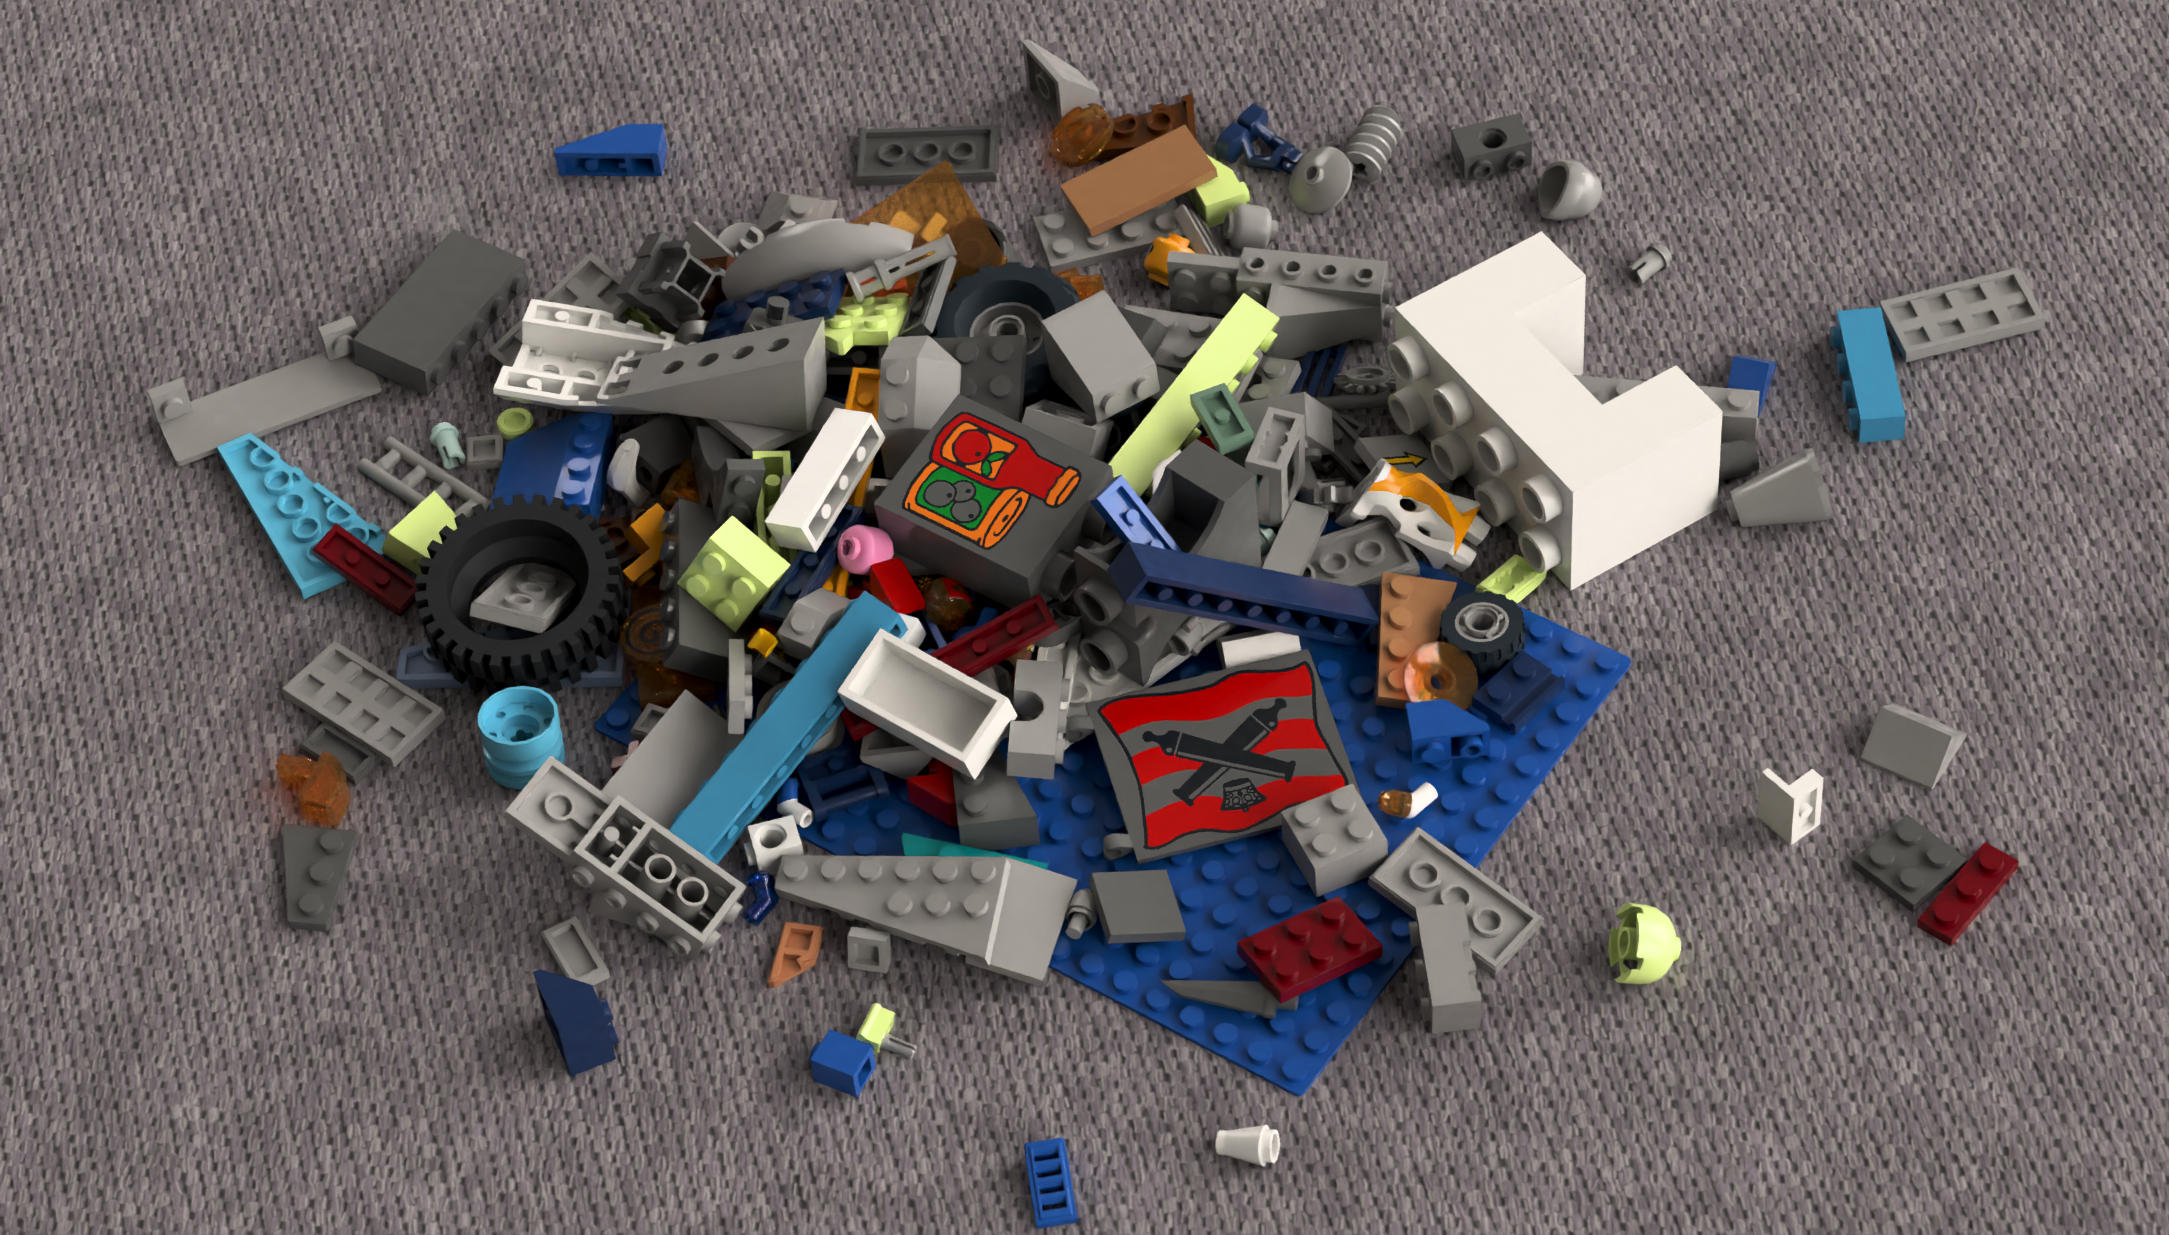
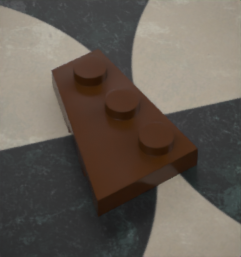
[1090,93,1197,161]

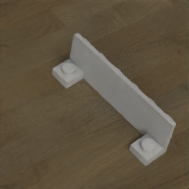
[147,315,382,466]

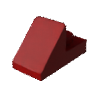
[848,558,926,614]
[906,758,958,827]

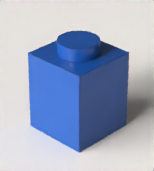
[809,1029,876,1098]

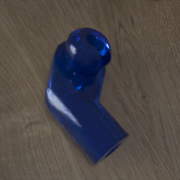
[742,870,779,927]

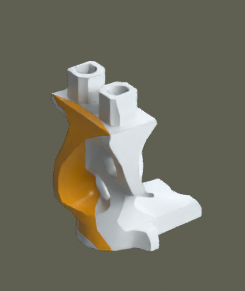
[1335,458,1491,572]

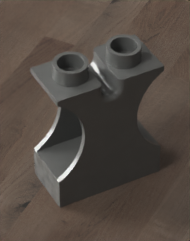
[1073,439,1262,687]

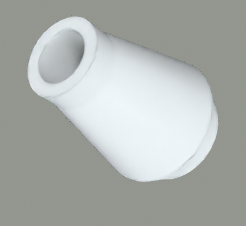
[1216,1125,1280,1166]

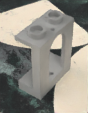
[1245,407,1305,528]

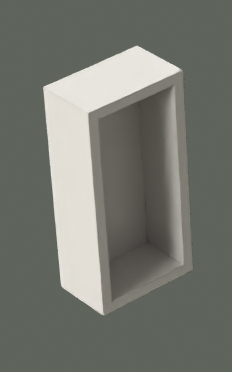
[837,628,1018,780]

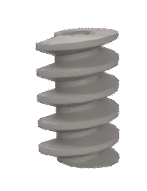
[1343,105,1402,182]

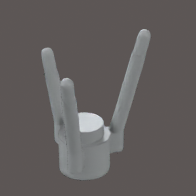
[1166,616,1239,656]

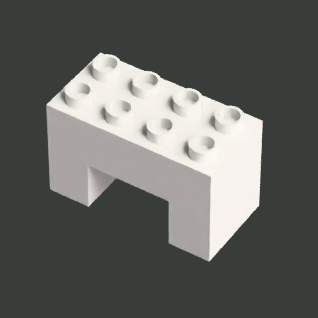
[1387,231,1723,591]

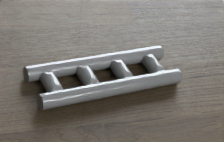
[357,436,492,519]

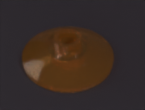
[1403,642,1478,710]

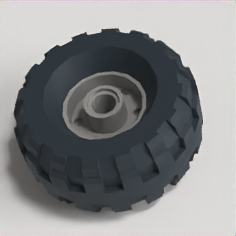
[929,262,1081,420]

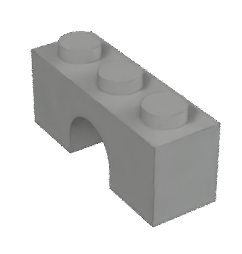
[1007,659,1070,779]

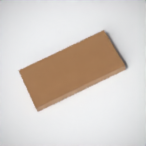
[1060,125,1218,237]

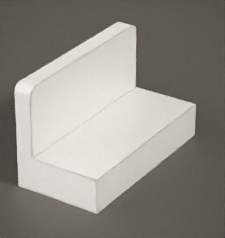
[1758,768,1823,845]

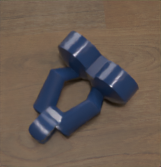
[1215,103,1302,175]

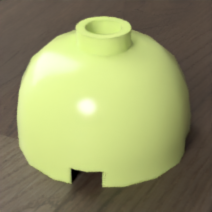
[1608,903,1681,984]

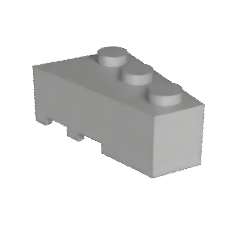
[1408,901,1482,1034]

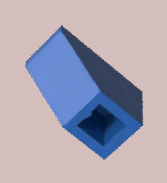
[1405,699,1490,764]

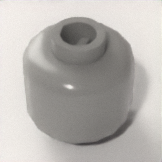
[1223,203,1278,250]

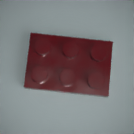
[1237,896,1383,1004]

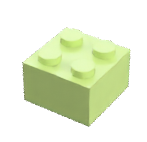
[677,516,791,632]

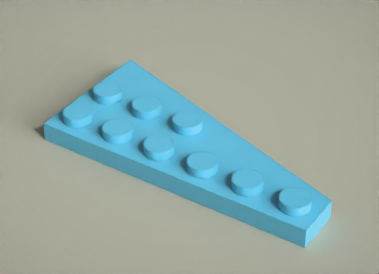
[217,433,394,599]

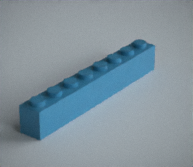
[669,590,908,865]

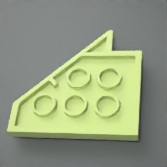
[824,292,912,355]

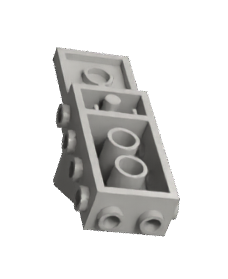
[1167,247,1394,360]
[503,755,747,960]

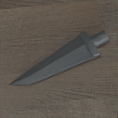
[1159,980,1299,1019]

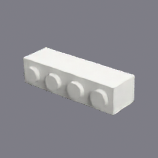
[765,408,886,552]

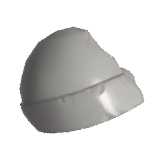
[1538,159,1603,221]

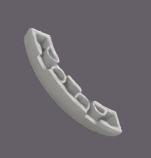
[721,218,914,302]

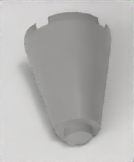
[1725,447,1834,527]

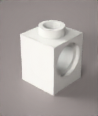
[743,815,804,878]

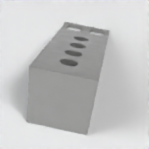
[596,316,827,432]

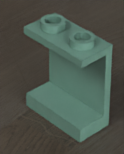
[1190,383,1258,494]

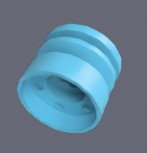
[478,686,566,790]

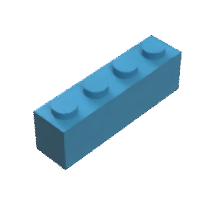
[1830,307,1906,443]

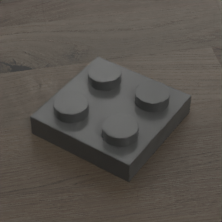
[1853,814,1968,912]

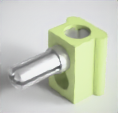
[856,1003,916,1059]

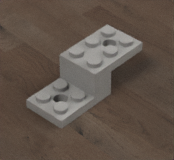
[1124,305,1302,403]

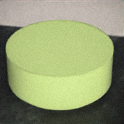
[497,407,534,441]

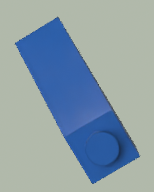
[554,124,667,176]

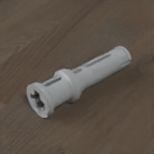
[846,234,957,303]

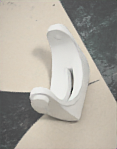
[607,439,650,508]

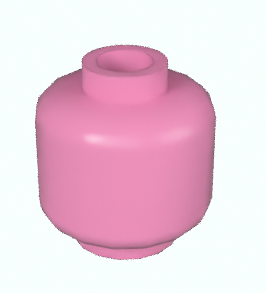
[837,525,894,576]

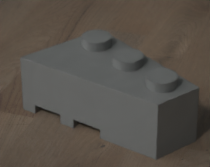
[952,747,1040,851]

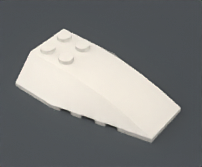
[493,299,697,414]

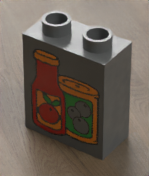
[874,394,1116,609]

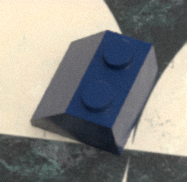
[533,969,619,1076]

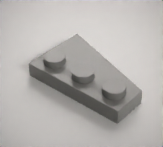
[726,639,753,734]

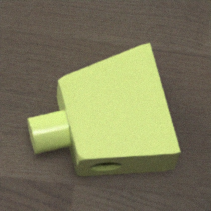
[381,491,457,574]

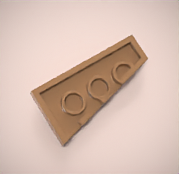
[1375,572,1457,709]

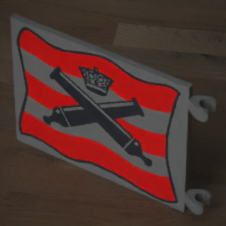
[1065,649,1362,865]

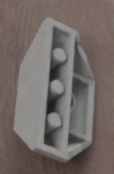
[878,335,961,480]

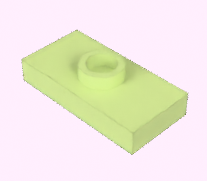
[1475,554,1547,604]

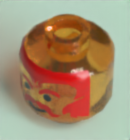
[921,577,974,634]

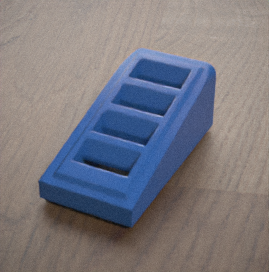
[1024,1138,1078,1229]

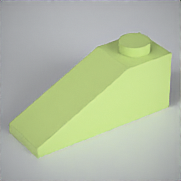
[1187,154,1250,228]

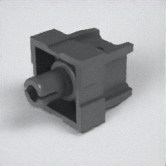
[615,232,727,334]

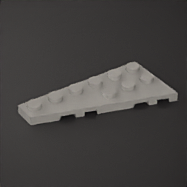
[774,855,1011,967]

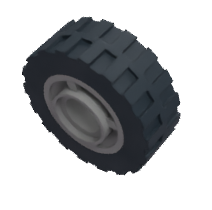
[1440,591,1525,674]

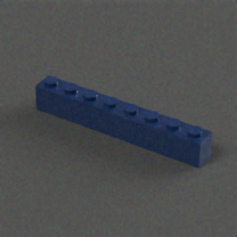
[1107,541,1380,647]

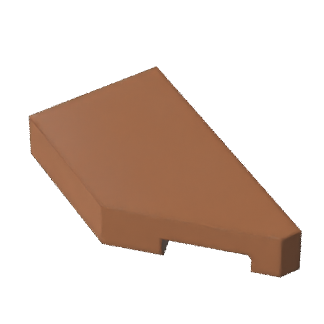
[768,922,824,988]

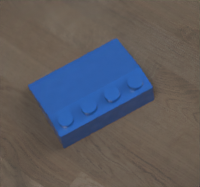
[489,412,616,523]

